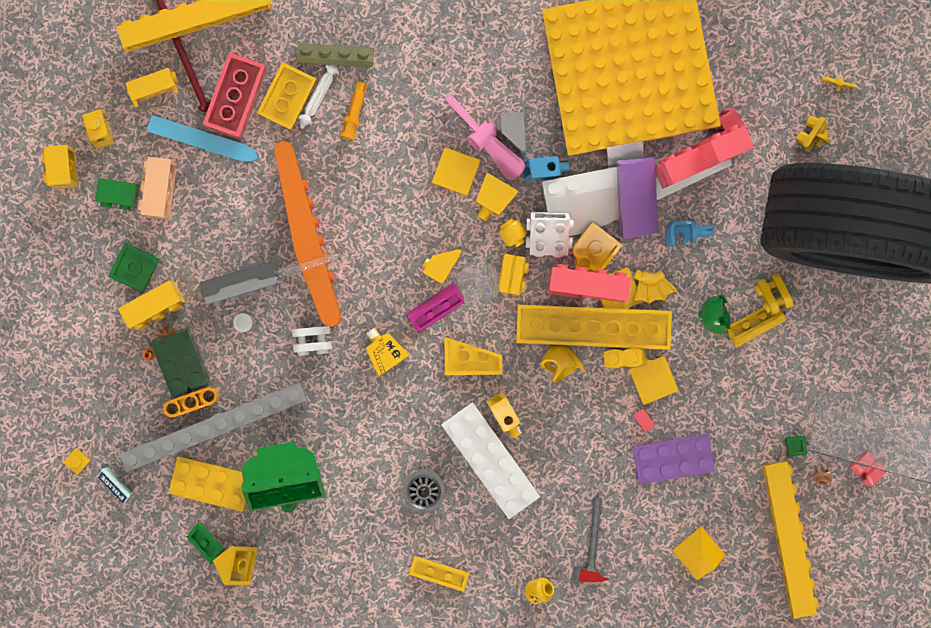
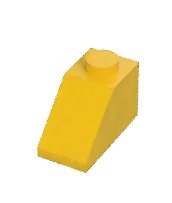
[421,249,462,285]

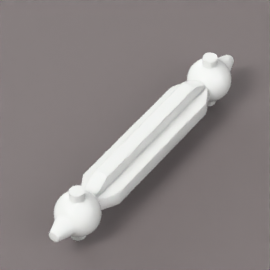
[298,64,339,129]

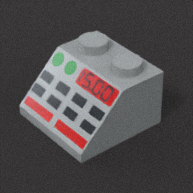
[496,112,526,156]

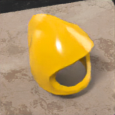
[540,345,585,383]

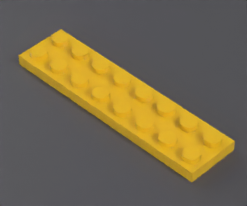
[516,305,672,350]

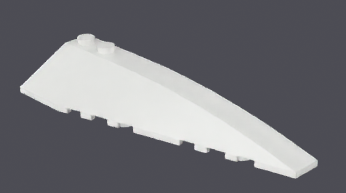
[541,158,732,236]

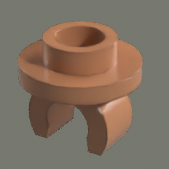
[813,465,832,485]

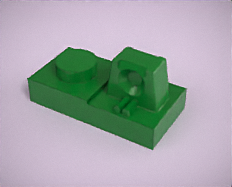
[187,523,225,564]

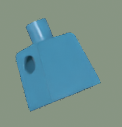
[523,156,569,183]

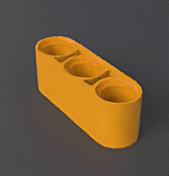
[163,387,219,418]

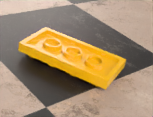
[168,456,246,512]

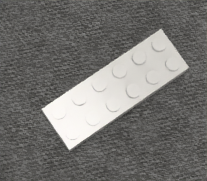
[441,402,540,519]

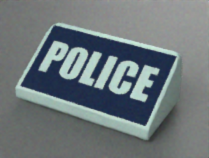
[98,467,133,504]

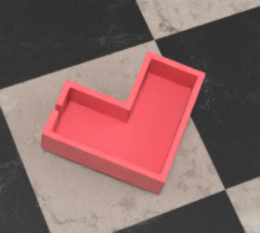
[655,125,754,189]
[546,264,631,303]

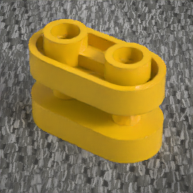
[754,272,794,315]

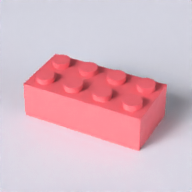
[203,52,267,140]

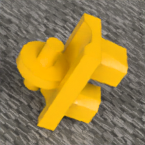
[796,116,831,153]

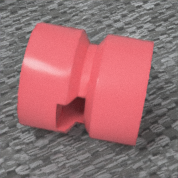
[849,451,886,487]

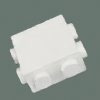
[526,212,573,257]

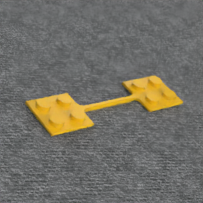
[601,267,679,405]

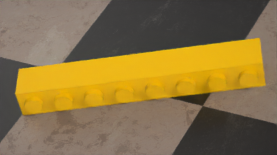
[116,0,272,53]
[762,461,819,619]

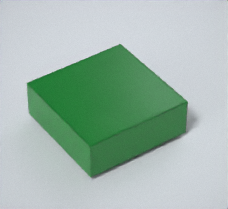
[785,436,807,457]

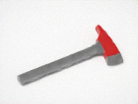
[571,497,609,582]

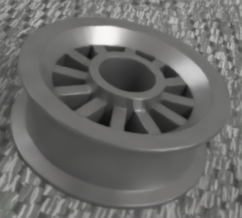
[403,470,445,513]

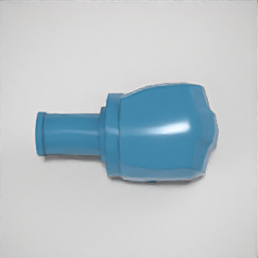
[665,220,715,247]

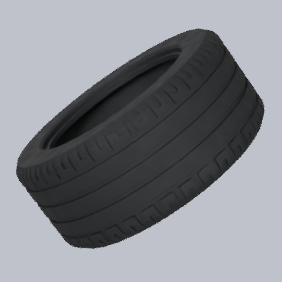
[760,163,931,284]

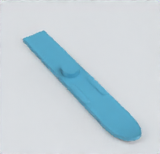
[147,115,258,162]

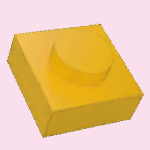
[63,448,91,475]

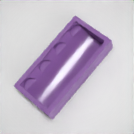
[616,157,658,239]

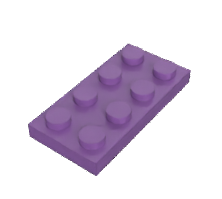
[632,434,715,485]

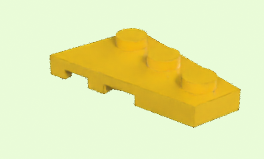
[444,337,503,375]

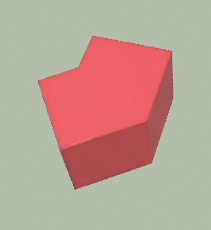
[633,409,655,433]

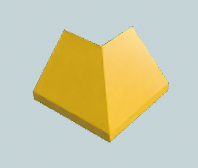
[672,526,726,580]
[213,546,258,585]

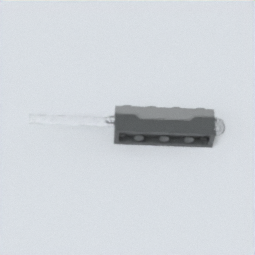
[197,253,340,307]

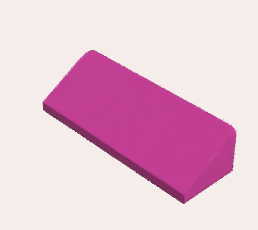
[406,283,466,333]

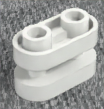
[292,326,332,356]

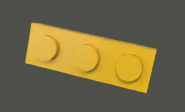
[409,556,470,592]

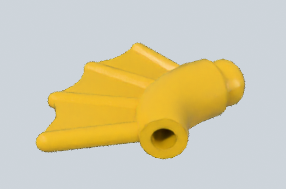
[633,270,677,304]

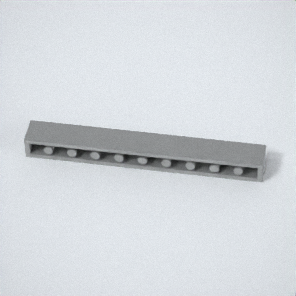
[119,383,308,472]

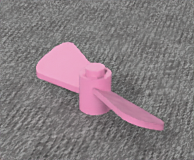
[445,95,525,180]

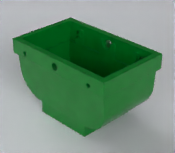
[241,441,326,511]

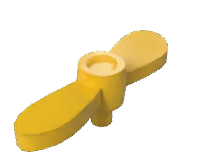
[821,77,857,91]

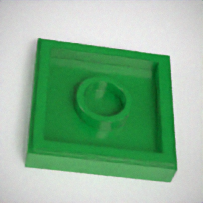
[108,243,160,293]

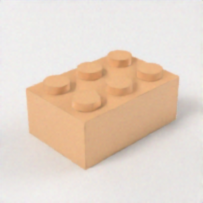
[138,157,177,220]

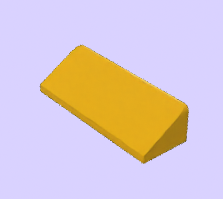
[728,306,786,348]

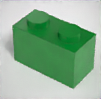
[95,178,140,211]

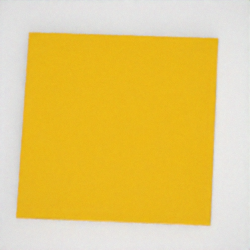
[542,0,721,156]

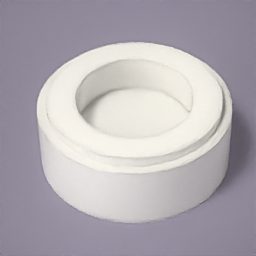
[233,313,253,332]

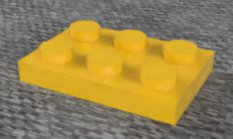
[257,62,317,131]

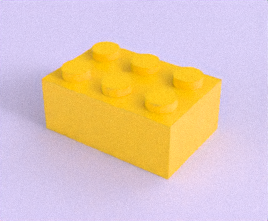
[118,281,186,331]

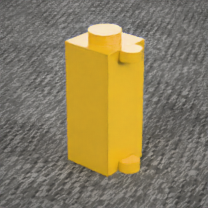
[125,67,179,108]

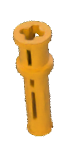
[339,82,368,141]

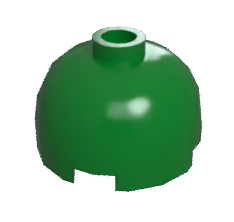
[698,295,731,334]

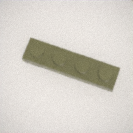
[296,43,374,67]

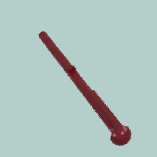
[155,0,210,112]

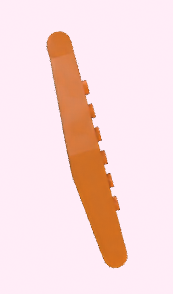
[274,141,341,327]

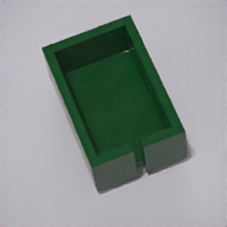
[151,326,210,396]

